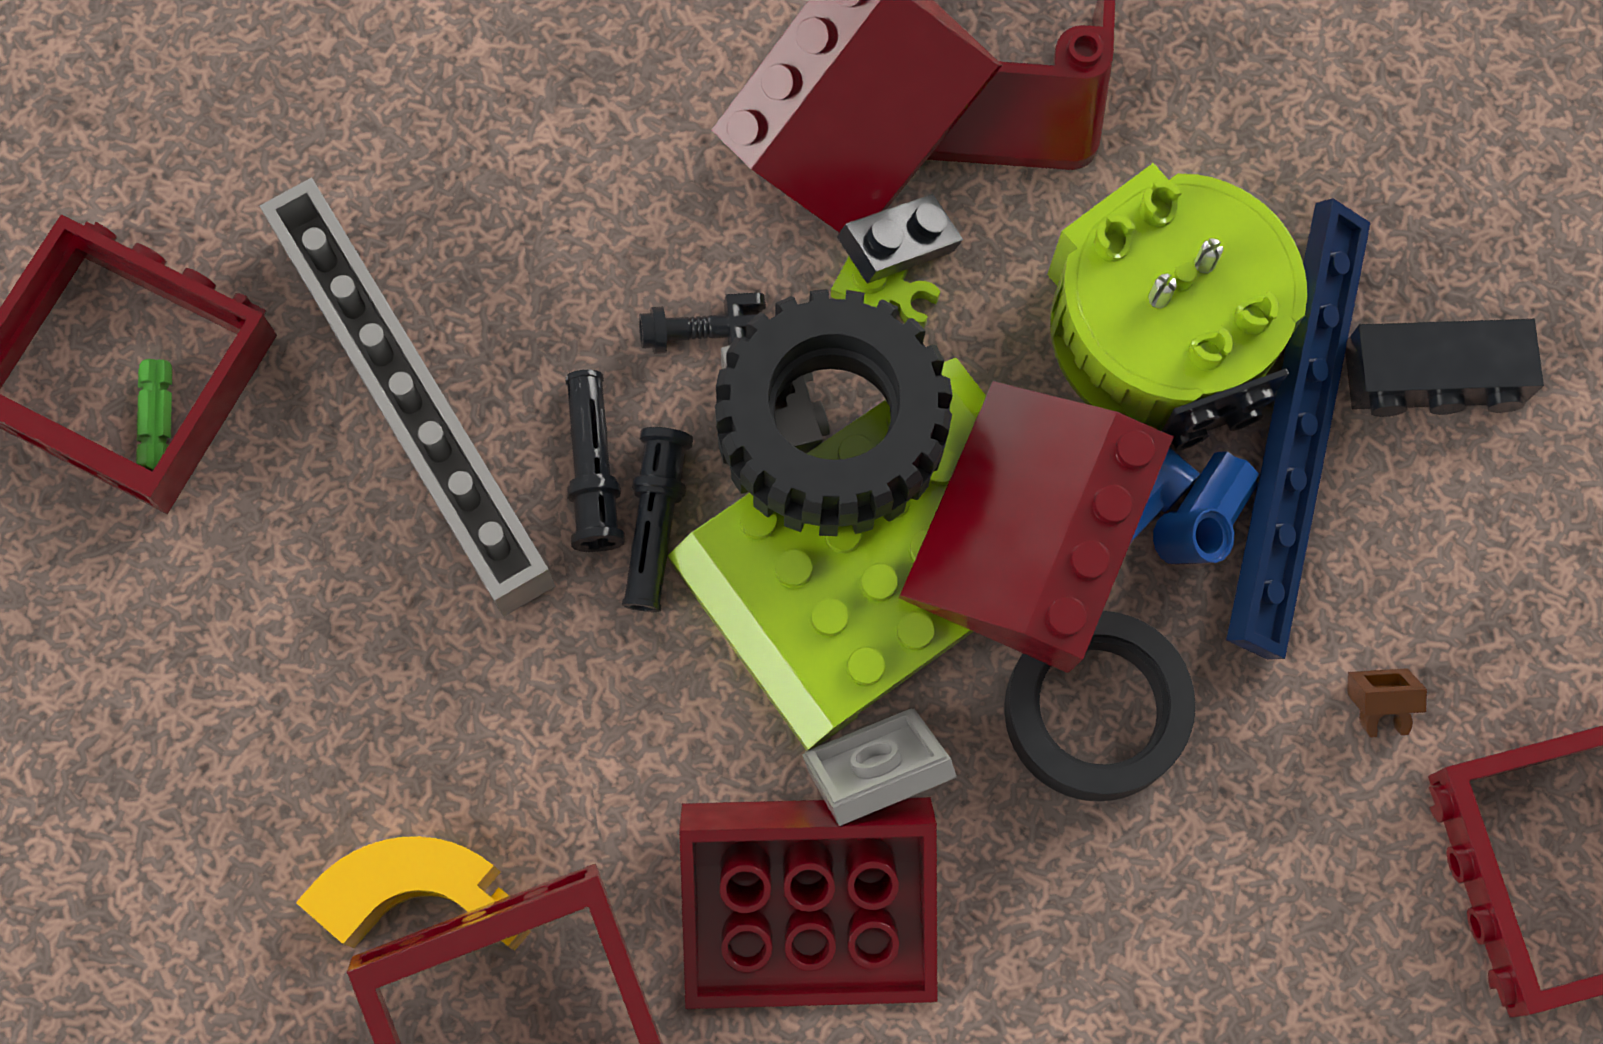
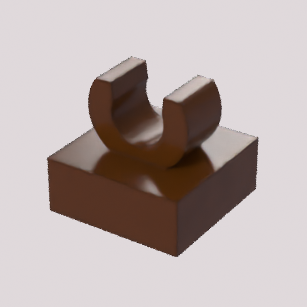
[1347,668,1427,738]

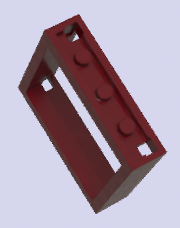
[0,214,277,514]
[1428,726,1603,1018]
[347,863,663,1044]

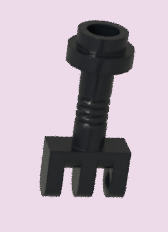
[639,293,766,354]

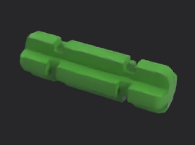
[136,359,172,472]

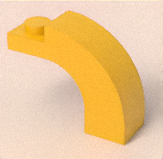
[296,836,531,951]

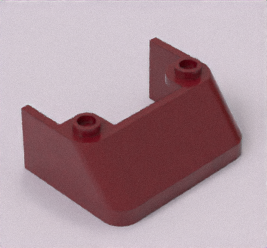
[927,0,1115,170]

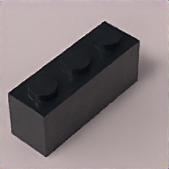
[1345,318,1544,417]

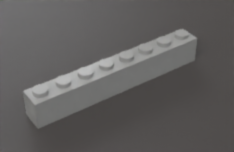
[260,177,556,617]

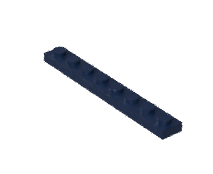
[1226,198,1371,660]

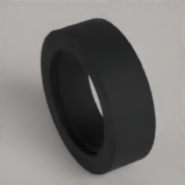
[1004,611,1195,802]

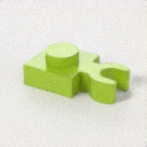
[831,256,941,329]

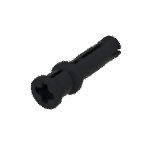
[565,369,625,552]
[622,427,693,612]

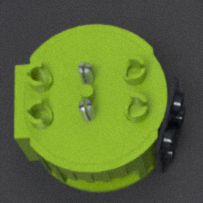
[1047,163,1307,450]

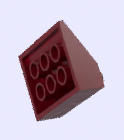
[711,0,1003,233]
[899,381,1174,673]
[679,797,938,1009]

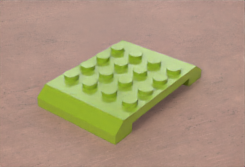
[668,358,986,751]

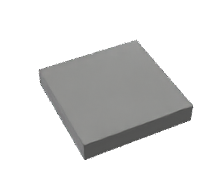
[802,708,957,826]

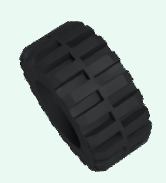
[715,289,953,536]

